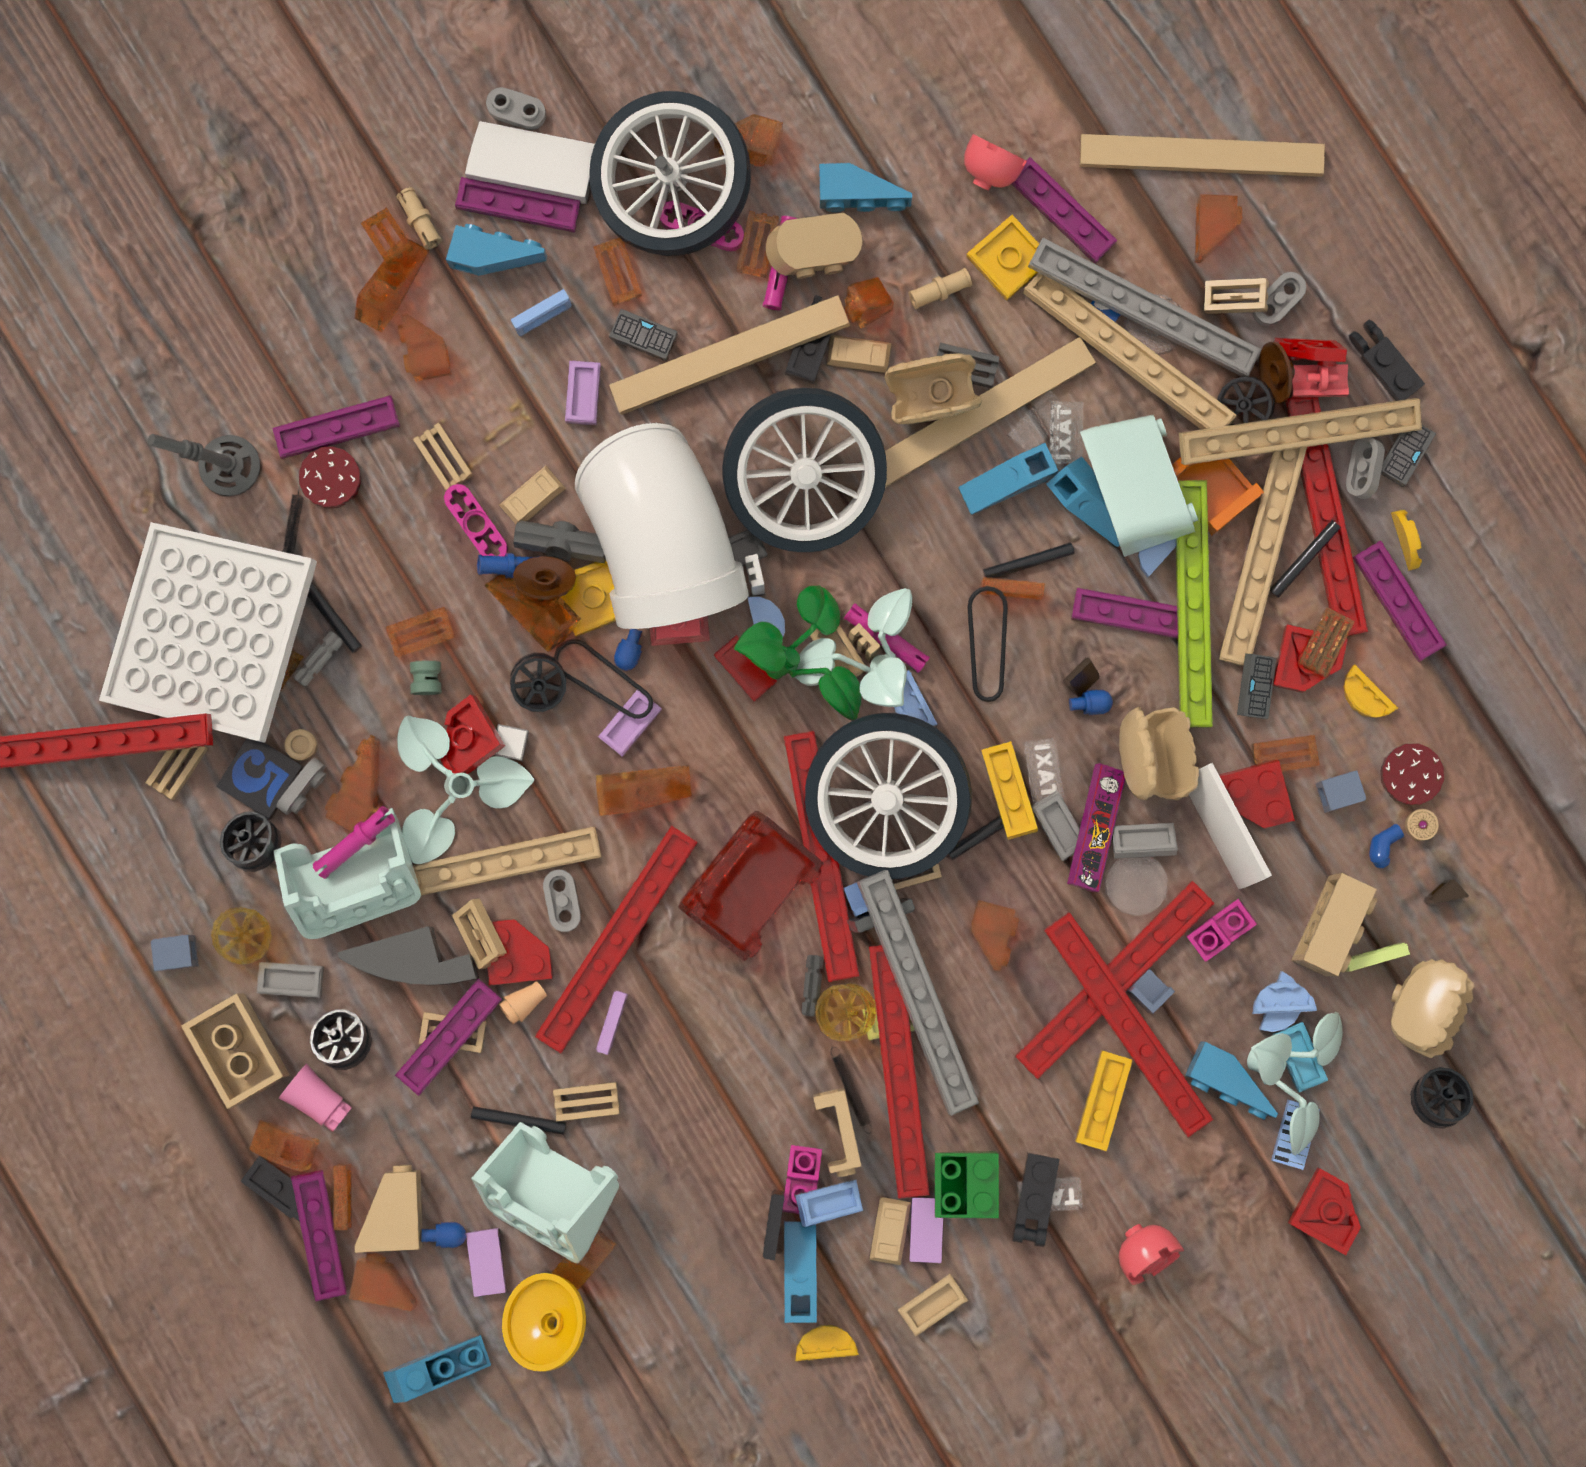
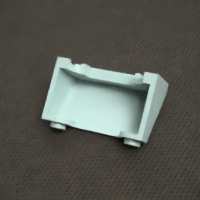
[1080,415,1198,557]
[273,808,421,939]
[471,1122,619,1263]

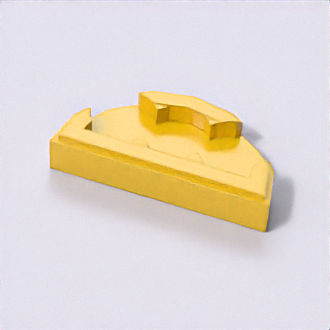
[1391,510,1422,571]
[1343,664,1398,718]
[795,1325,859,1361]

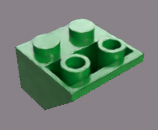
[935,1151,999,1218]

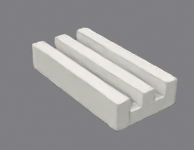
[745,554,765,596]

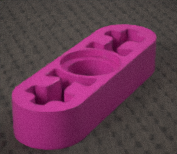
[660,201,744,252]
[444,484,508,556]

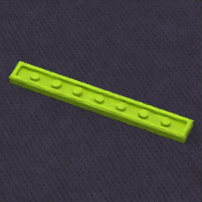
[1176,480,1213,728]

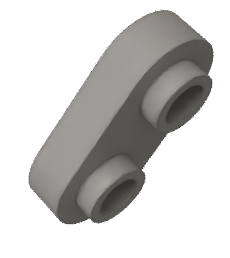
[486,87,546,130]
[1253,272,1306,327]
[1346,437,1385,499]
[276,758,327,815]
[543,870,581,932]

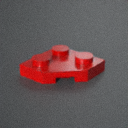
[1274,337,1347,367]
[1273,624,1348,693]
[440,694,505,774]
[1219,759,1295,829]
[486,919,553,985]
[1288,1167,1361,1255]

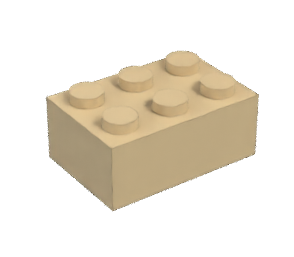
[1291,873,1377,976]
[181,993,290,1109]

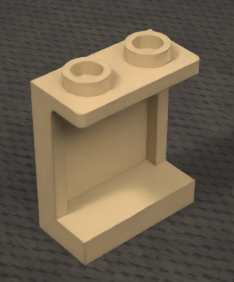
[813,1088,861,1177]

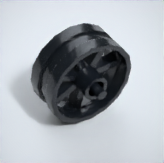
[1217,376,1275,425]
[510,652,566,712]
[219,812,282,872]
[310,1009,372,1070]
[1410,1067,1473,1129]

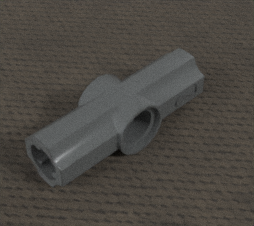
[513,520,606,563]

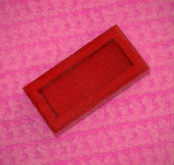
[713,635,777,702]

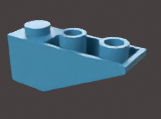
[819,163,912,213]
[446,224,547,276]
[958,443,1058,515]
[1046,457,1120,547]
[1185,1041,1278,1120]
[784,1221,817,1323]
[383,1335,491,1403]

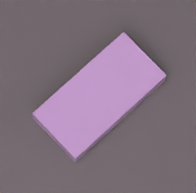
[565,361,601,425]
[598,690,662,757]
[596,991,628,1055]
[909,1197,943,1263]
[466,1228,507,1297]

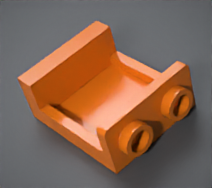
[1172,457,1264,536]

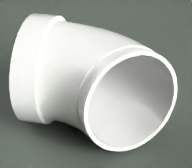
[575,423,749,629]

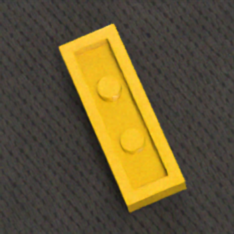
[981,741,1038,840]
[1075,1050,1132,1151]

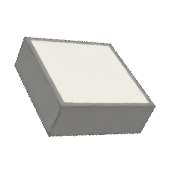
[493,724,529,761]

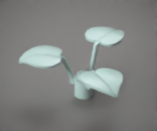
[794,588,912,707]
[397,716,534,864]
[1247,1012,1343,1156]

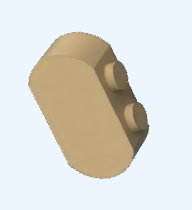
[766,213,862,279]

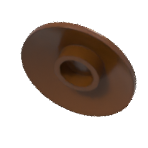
[1259,341,1295,403]
[513,556,576,599]

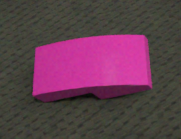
[1187,898,1257,962]
[782,1145,822,1214]

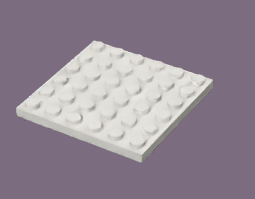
[99,522,317,743]

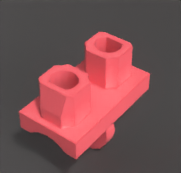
[1291,364,1349,397]

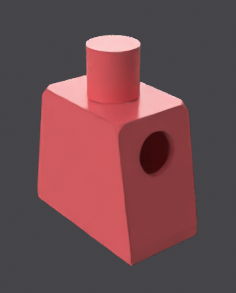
[650,616,710,646]

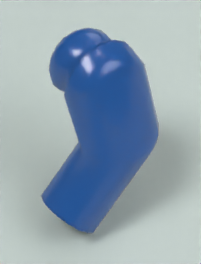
[1369,824,1404,869]

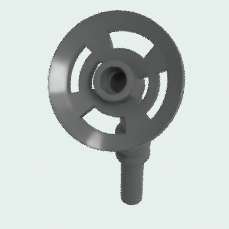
[148,434,261,496]

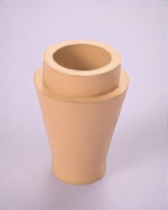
[499,981,547,1024]

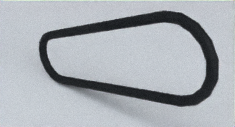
[967,586,1008,702]
[554,639,653,719]

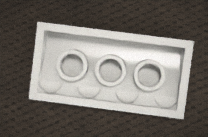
[465,121,595,204]
[1189,763,1272,889]

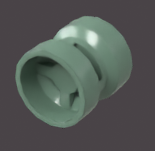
[410,661,442,695]

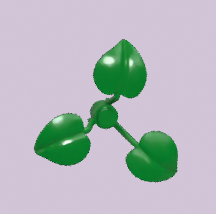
[734,585,862,721]

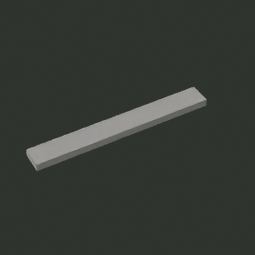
[1028,238,1261,377]
[857,870,979,1116]

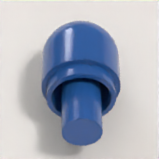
[614,629,643,671]
[1069,690,1113,715]
[421,1222,466,1248]

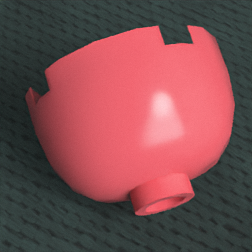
[964,134,1027,191]
[1118,1224,1184,1285]

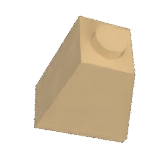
[355,1165,423,1253]

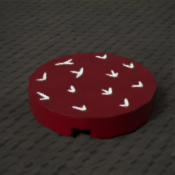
[299,446,361,509]
[1380,743,1444,805]

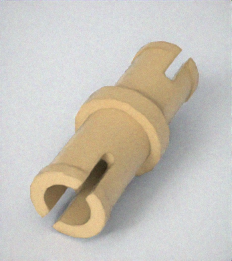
[396,187,442,250]
[908,268,972,309]

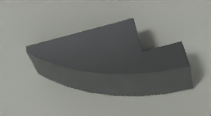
[337,926,479,985]

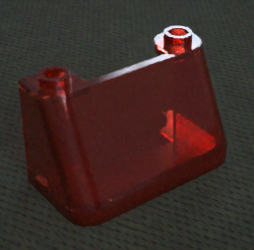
[678,811,824,962]

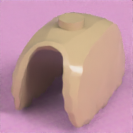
[884,353,982,424]
[1119,707,1199,800]
[1390,959,1474,1058]

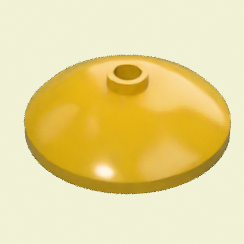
[502,1273,586,1372]

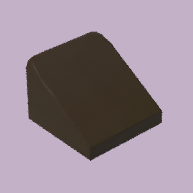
[1063,658,1100,697]
[1424,879,1469,904]

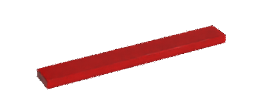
[1285,397,1368,637]
[0,713,213,769]
[784,731,859,982]
[535,825,698,1054]
[1015,881,1215,1079]
[1043,912,1214,1138]
[869,945,930,1199]

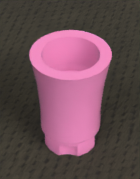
[278,1063,352,1132]

